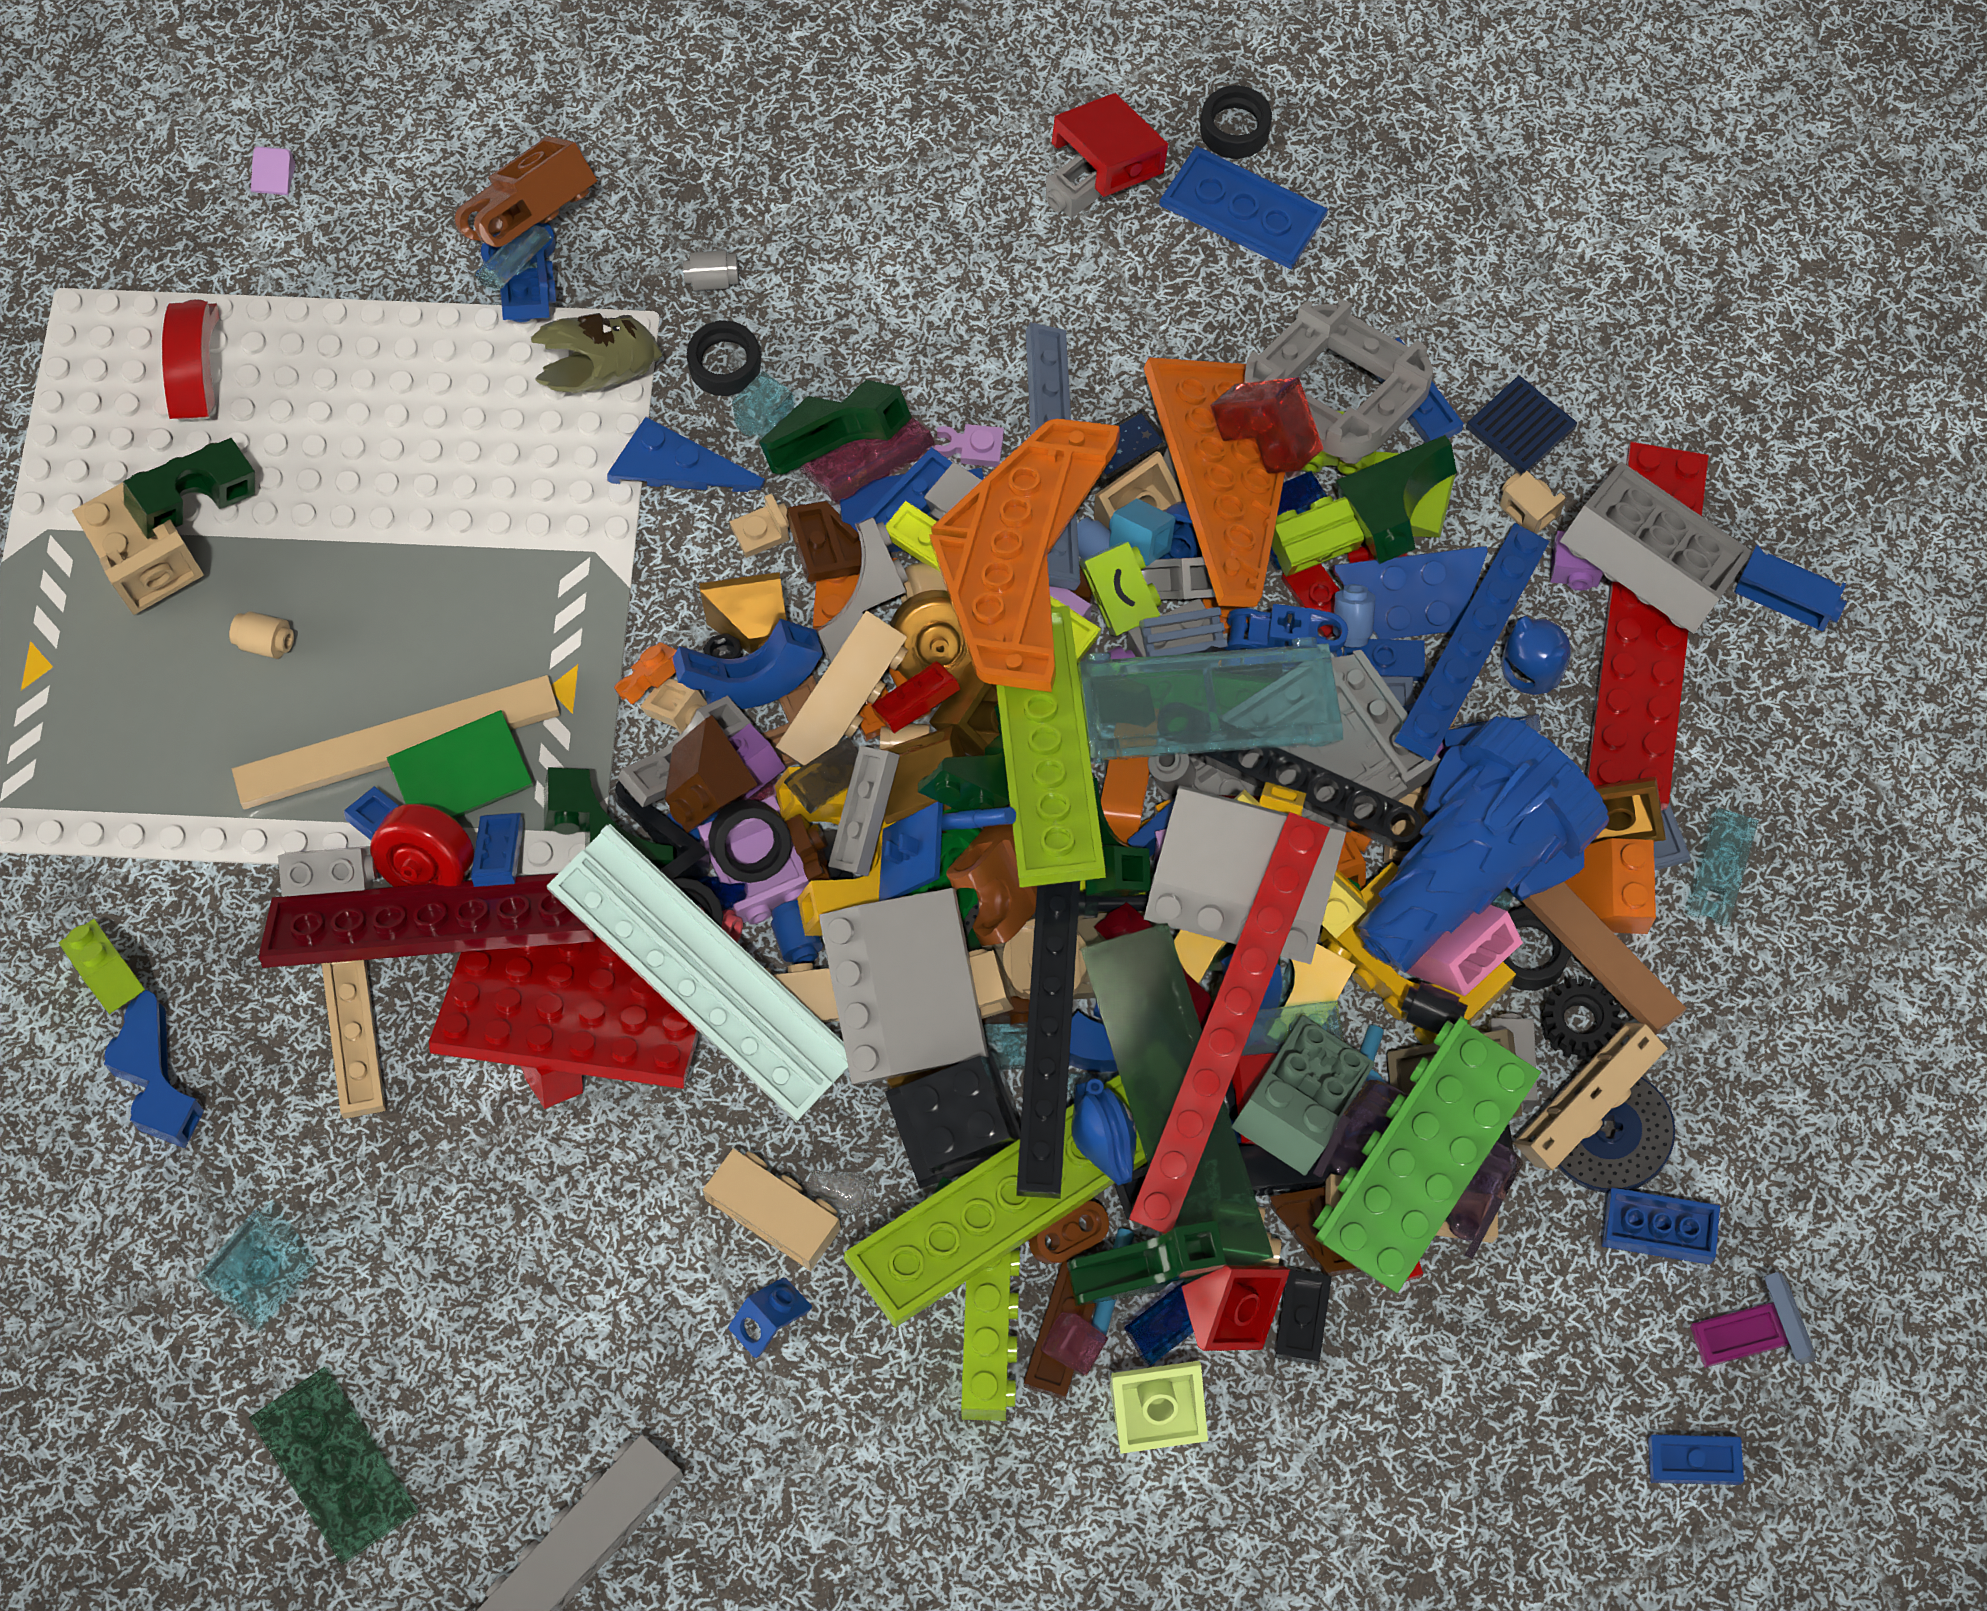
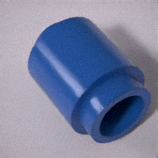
[770,900,823,965]

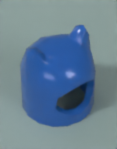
[1500,616,1572,695]

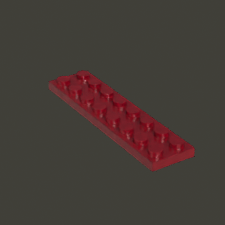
[258,874,596,968]

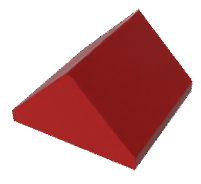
[1182,1265,1290,1351]

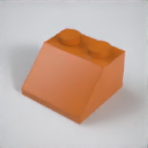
[1564,838,1656,934]

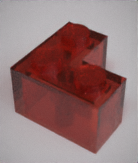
[1210,377,1323,474]

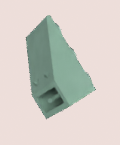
[1231,1015,1375,1175]

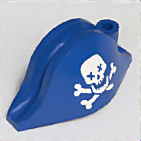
[1071,1079,1137,1186]

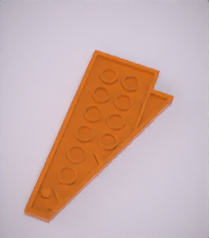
[1143,357,1293,607]

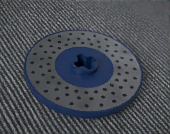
[1550,1077,1675,1193]

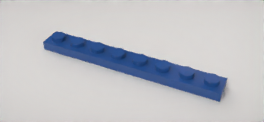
[1394,523,1550,761]

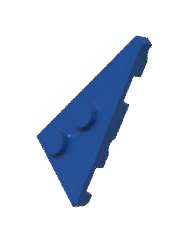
[607,417,765,492]

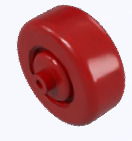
[370,804,474,887]

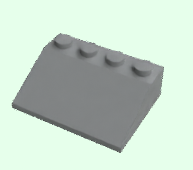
[1560,462,1753,634]
[1144,785,1347,964]
[819,888,989,1084]

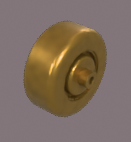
[890,590,972,680]

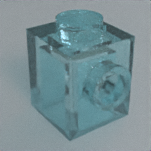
[732,371,794,439]

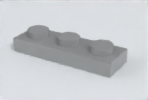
[828,746,900,876]

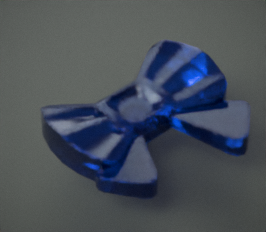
[690,876,747,911]

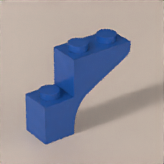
[104,990,204,1148]

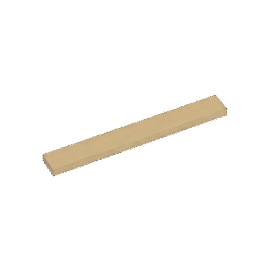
[231,675,560,810]

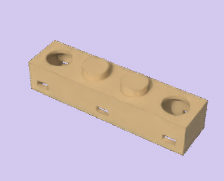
[1513,1022,1668,1171]

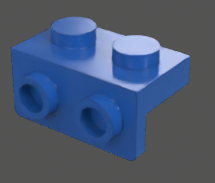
[498,248,556,322]

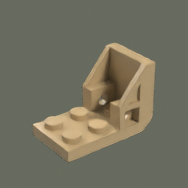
[72,482,204,615]

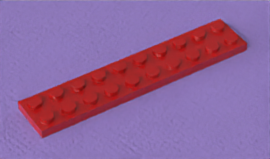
[1586,441,1709,811]

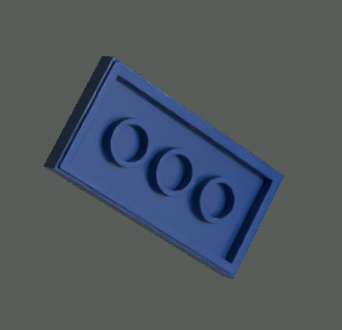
[1159,146,1328,270]

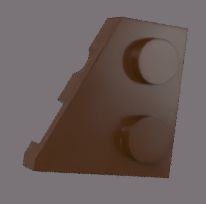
[786,501,862,583]
[1269,1187,1361,1276]

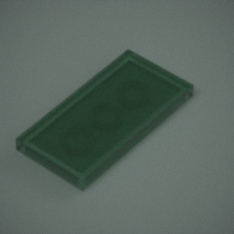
[249,1366,419,1565]

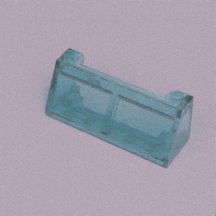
[1077,637,1343,764]

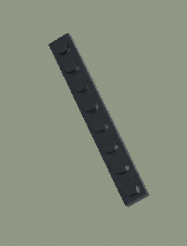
[1016,881,1080,1199]

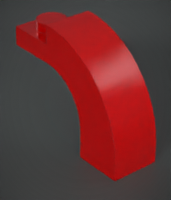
[162,299,219,419]

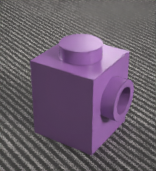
[1550,531,1603,591]
[728,723,786,799]

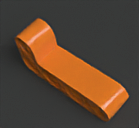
[1101,711,1159,845]

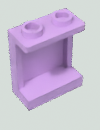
[698,795,809,925]

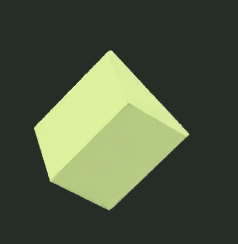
[1110,1361,1208,1454]

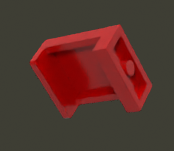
[1051,92,1169,197]

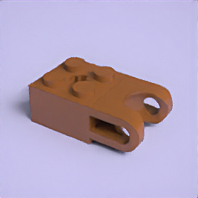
[455,136,598,247]
[946,803,1037,946]

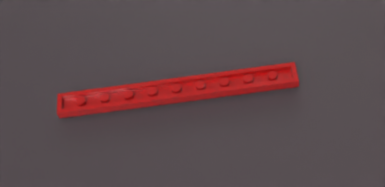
[1129,812,1330,1234]

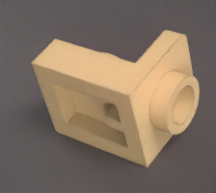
[729,493,789,558]
[640,678,707,734]

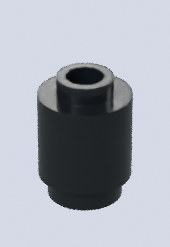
[1401,982,1468,1034]

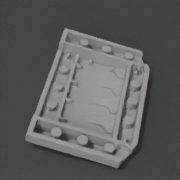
[1155,650,1441,832]

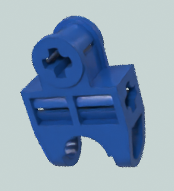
[1224,604,1348,673]

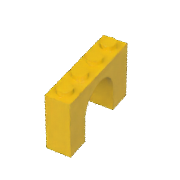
[775,766,904,936]
[1320,862,1516,1045]
[1171,929,1356,1043]

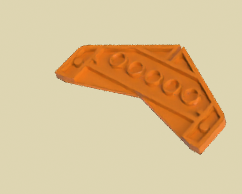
[929,419,1120,692]

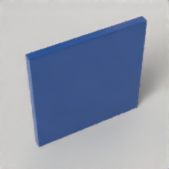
[879,802,943,901]

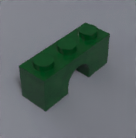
[123,438,255,539]

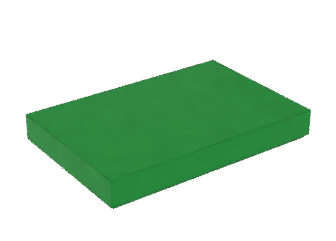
[386,710,533,819]

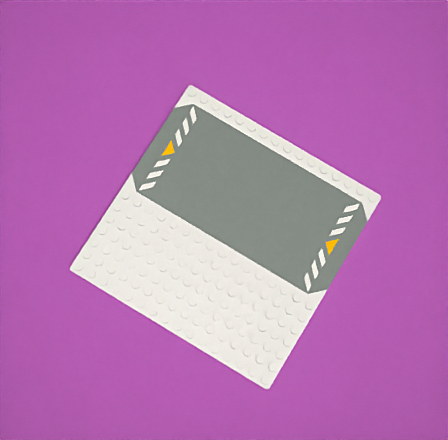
[0,288,660,876]

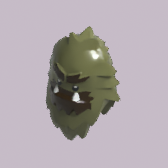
[531,313,662,393]

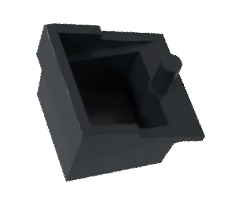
[884,1051,1021,1189]

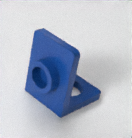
[728,1277,812,1358]

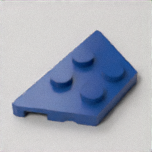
[1332,546,1488,639]

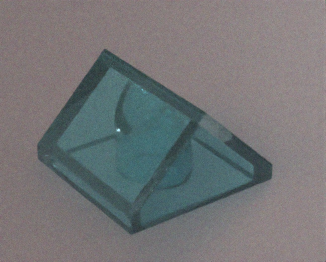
[196,1209,317,1332]

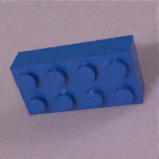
[1602,1188,1720,1265]

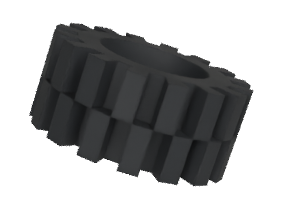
[1540,978,1621,1060]

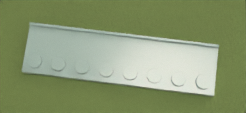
[547,824,848,1123]

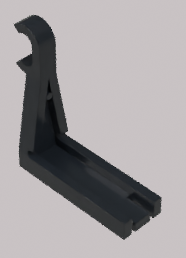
[615,781,709,882]

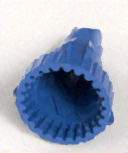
[1357,716,1609,973]

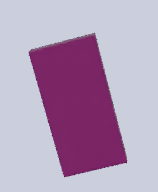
[1690,1302,1789,1368]

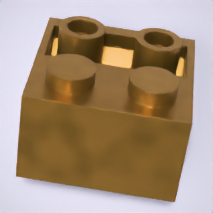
[881,725,966,824]

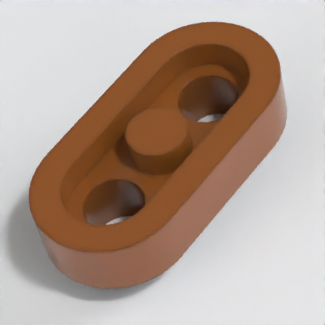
[1029,1201,1109,1264]

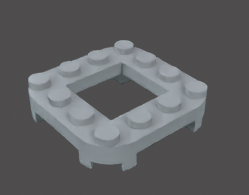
[1242,299,1433,464]

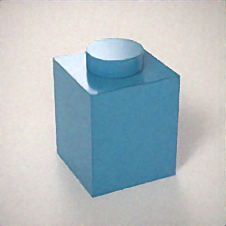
[1109,498,1176,566]

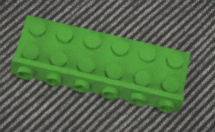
[1313,1016,1541,1294]

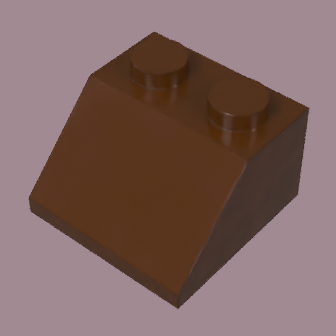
[664,715,758,833]

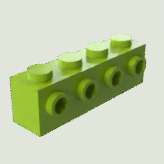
[961,1250,1020,1421]

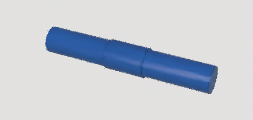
[942,807,1016,831]

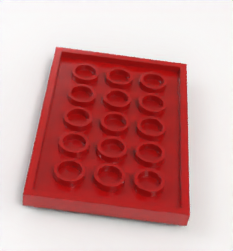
[429,936,699,1089]

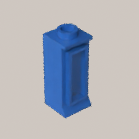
[1734,545,1847,632]

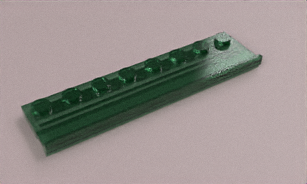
[1080,923,1274,1284]

